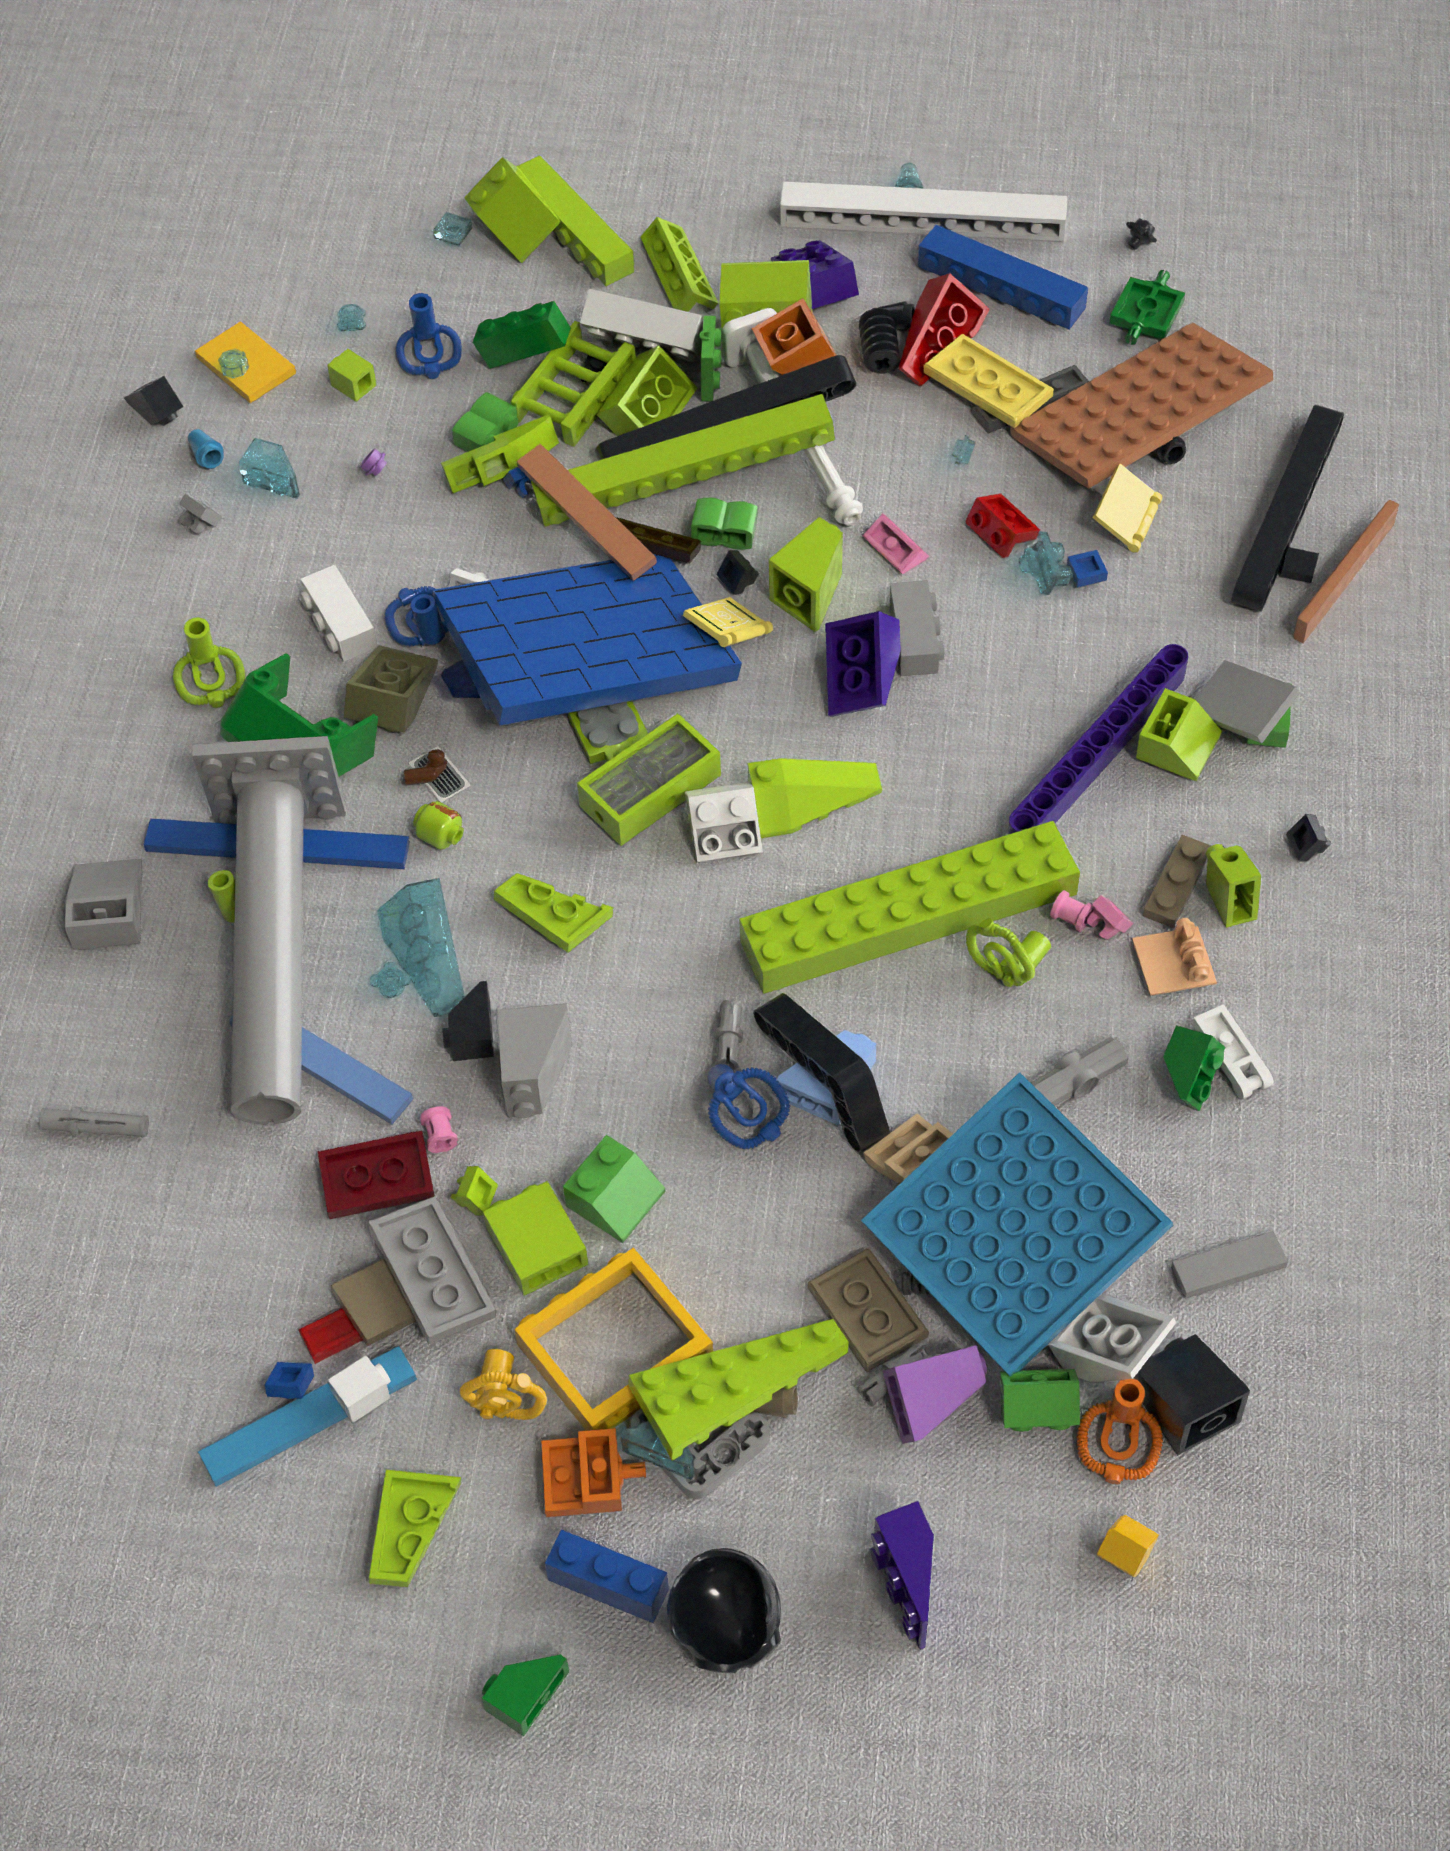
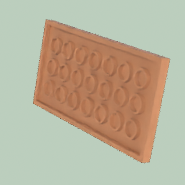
[1010,322,1273,489]

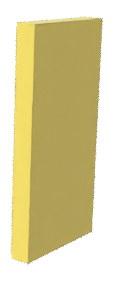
[924,334,1054,428]

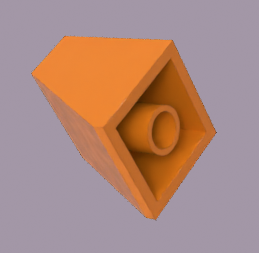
[752,298,837,375]

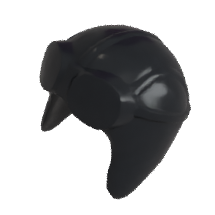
[667,1548,781,1673]

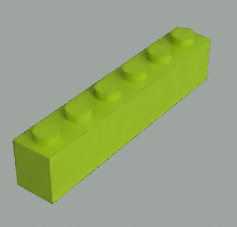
[516,155,635,286]

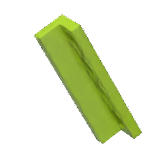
[640,217,718,312]

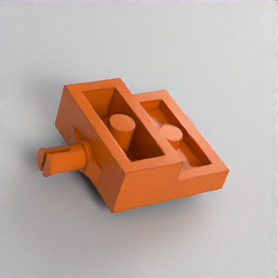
[541,1428,646,1517]

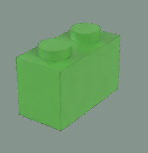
[1000,1369,1080,1432]

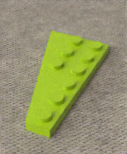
[628,1319,849,1461]

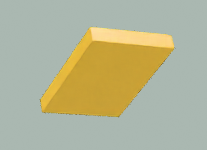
[195,321,296,404]

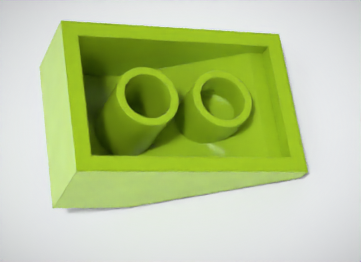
[464,157,561,263]

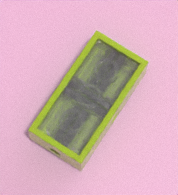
[577,713,721,846]

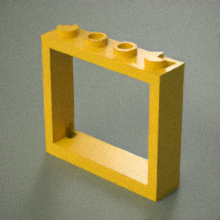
[514,1247,713,1431]

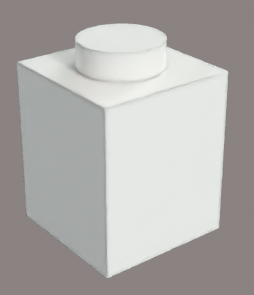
[328,1355,391,1423]

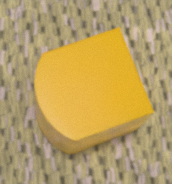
[1097,1515,1159,1578]

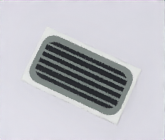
[409,746,471,803]

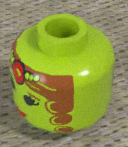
[413,801,464,850]

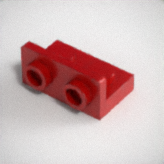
[965,493,1040,558]

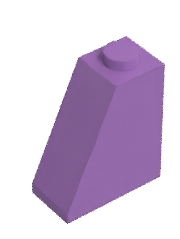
[883,1345,987,1444]

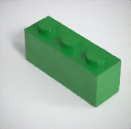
[472,301,571,369]

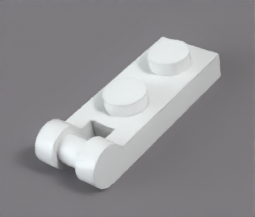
[1192,1004,1273,1099]

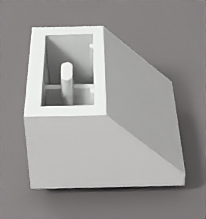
[685,782,763,862]

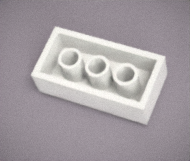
[580,289,704,362]

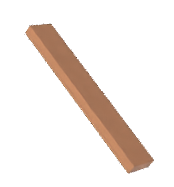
[517,444,657,581]
[1293,500,1399,644]

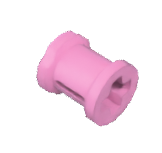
[1050,890,1094,932]
[420,1106,458,1153]

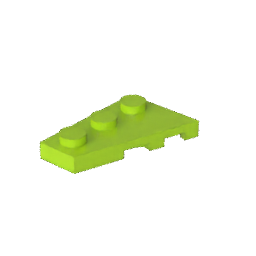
[494,873,614,953]

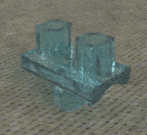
[1018,531,1073,595]

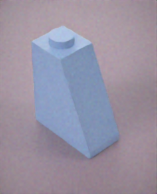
[776,1030,876,1126]

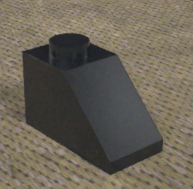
[124,376,184,426]
[442,981,494,1061]

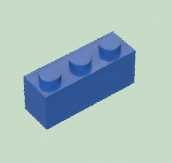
[545,1530,669,1623]

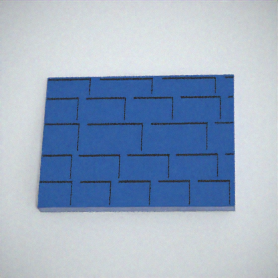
[432,554,742,726]

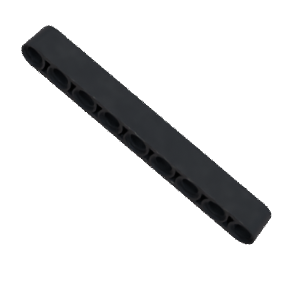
[595,355,857,461]
[1231,404,1344,612]

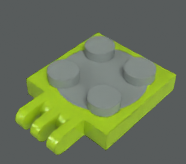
[568,701,648,764]

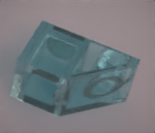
[239,438,300,499]

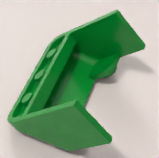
[220,653,378,777]

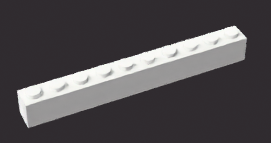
[780,181,1067,241]

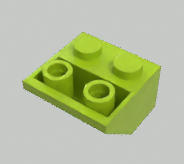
[1136,688,1222,781]

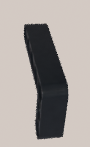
[753,993,890,1153]

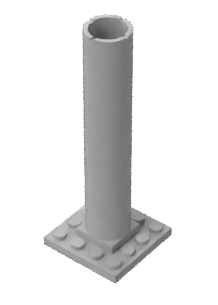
[192,736,346,1125]

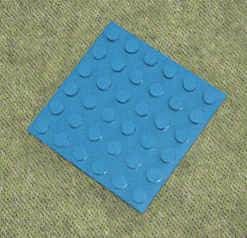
[861,1072,1174,1377]

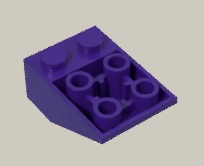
[771,240,859,309]
[870,1501,934,1650]

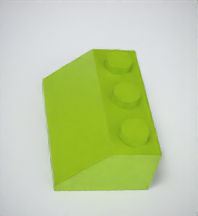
[719,260,812,328]
[597,345,697,436]

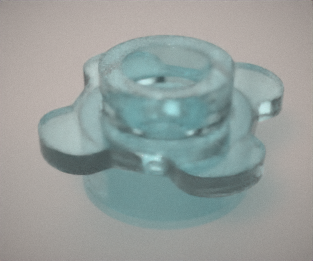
[337,304,366,331]
[370,962,411,998]

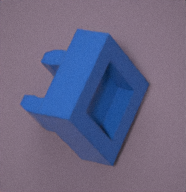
[503,467,532,498]

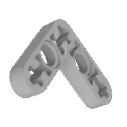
[631,1409,771,1499]

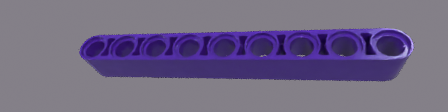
[1008,644,1188,835]

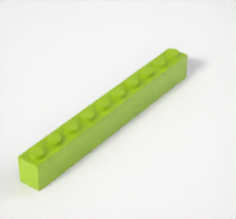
[531,394,835,527]

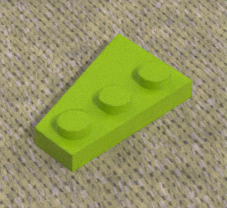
[369,1469,461,1587]

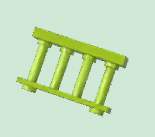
[511,321,636,447]

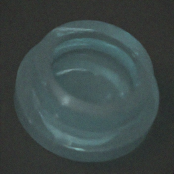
[951,435,976,465]

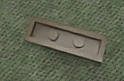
[1143,835,1211,928]

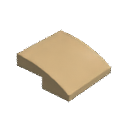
[864,1114,953,1183]

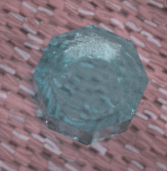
[218,349,249,378]

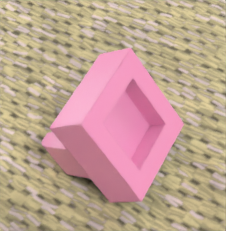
[1087,895,1134,940]

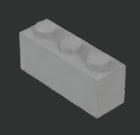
[890,580,944,676]

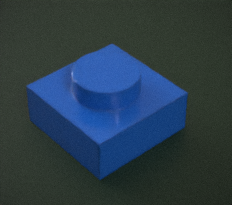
[1067,550,1108,588]
[264,1362,314,1399]

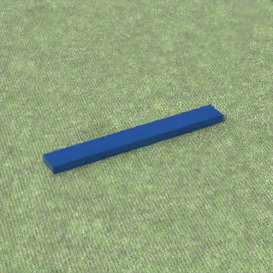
[144,818,410,870]

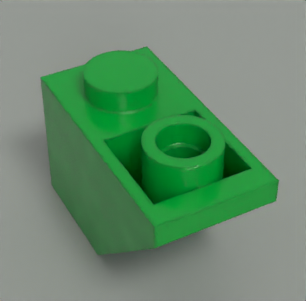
[1163,1025,1226,1111]

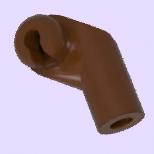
[404,749,447,786]

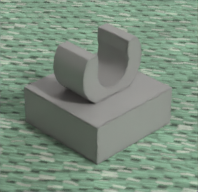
[179,494,222,534]

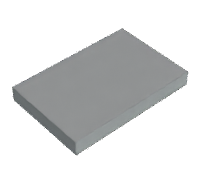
[1195,660,1300,743]

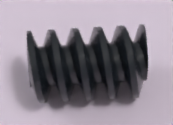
[859,308,901,374]

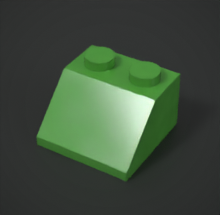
[563,1135,665,1243]

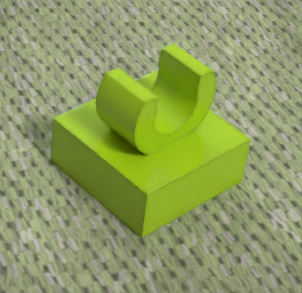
[450,1166,498,1216]

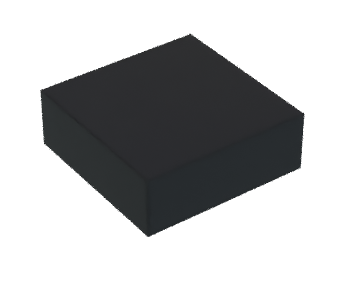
[1281,547,1319,583]

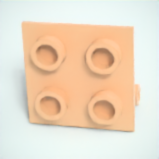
[1132,918,1217,996]

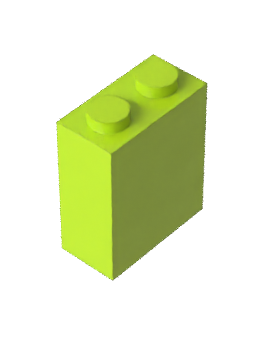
[483,1181,589,1296]

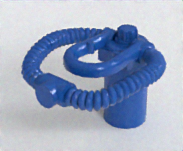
[396,293,462,379]
[385,586,449,647]
[707,1064,791,1149]

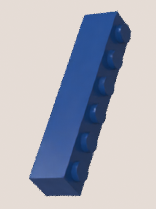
[918,225,1088,330]

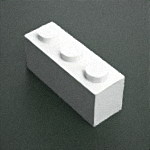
[300,565,377,662]

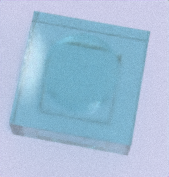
[433,212,472,246]

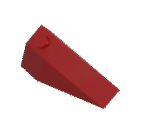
[898,273,990,386]

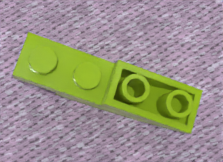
[441,414,559,493]

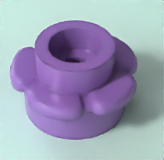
[360,448,387,476]

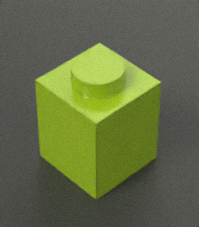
[327,349,377,402]

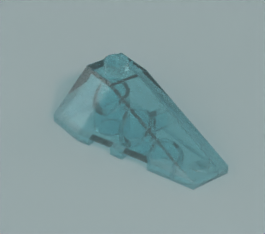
[377,878,465,1017]

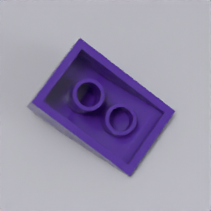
[825,611,901,717]

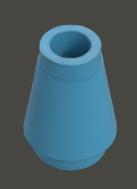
[188,429,224,469]

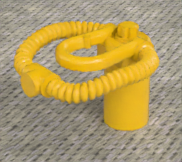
[459,1349,547,1420]

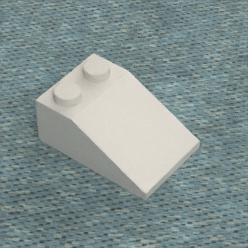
[1048,1294,1176,1383]

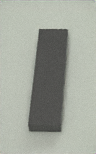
[973,365,1089,434]

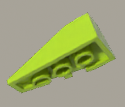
[747,758,882,838]

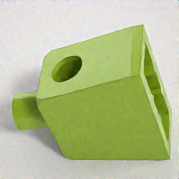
[1206,844,1261,928]

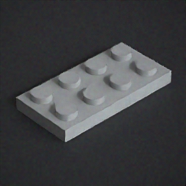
[369,1196,496,1344]

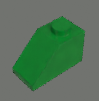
[482,1654,569,1736]

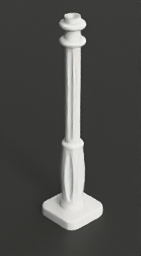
[722,308,863,526]

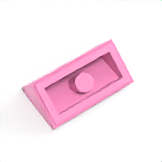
[862,513,929,574]

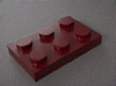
[318,1130,435,1220]

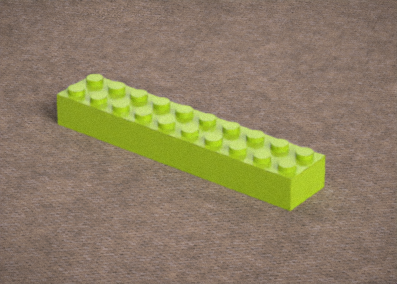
[739,821,1080,994]

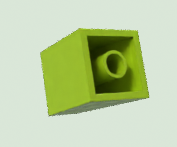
[769,517,843,632]

